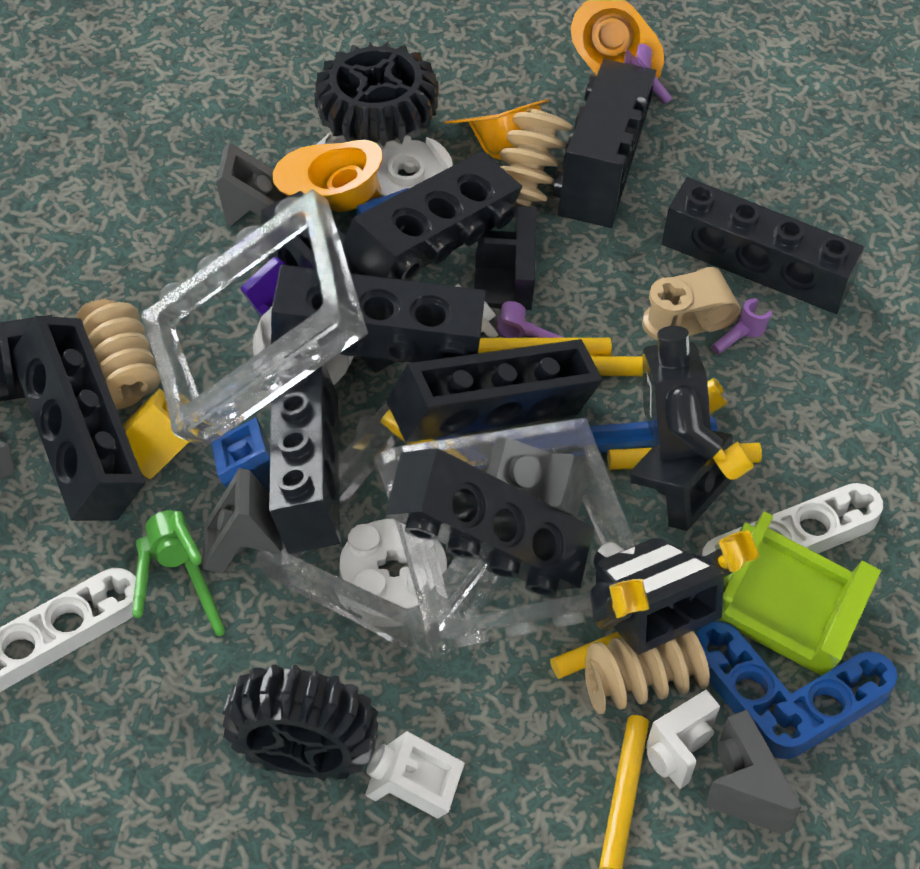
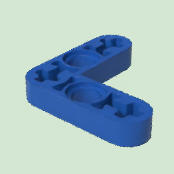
[696,621,897,759]

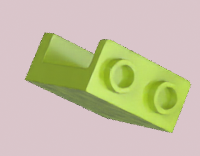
[717,511,882,676]

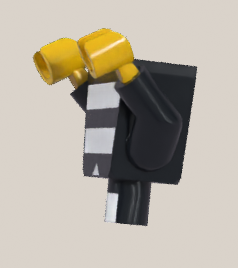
[642,326,754,480]
[590,530,759,655]

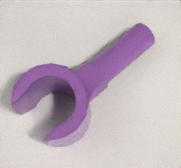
[624,44,672,104]
[711,299,772,355]
[497,301,564,338]

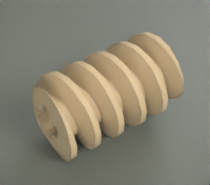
[500,108,574,214]
[76,299,161,410]
[585,631,710,714]

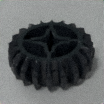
[314,41,439,148]
[222,664,378,781]

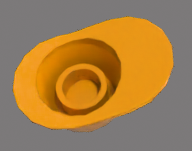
[571,0,664,79]
[444,99,550,161]
[273,140,383,212]

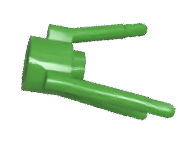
[132,510,225,636]

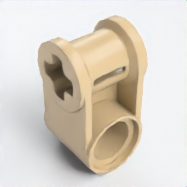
[642,267,741,340]

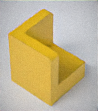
[123,388,197,479]

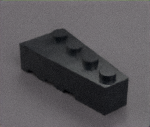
[553,58,656,228]

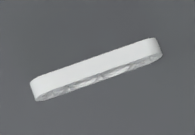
[701,483,883,556]
[0,568,136,692]

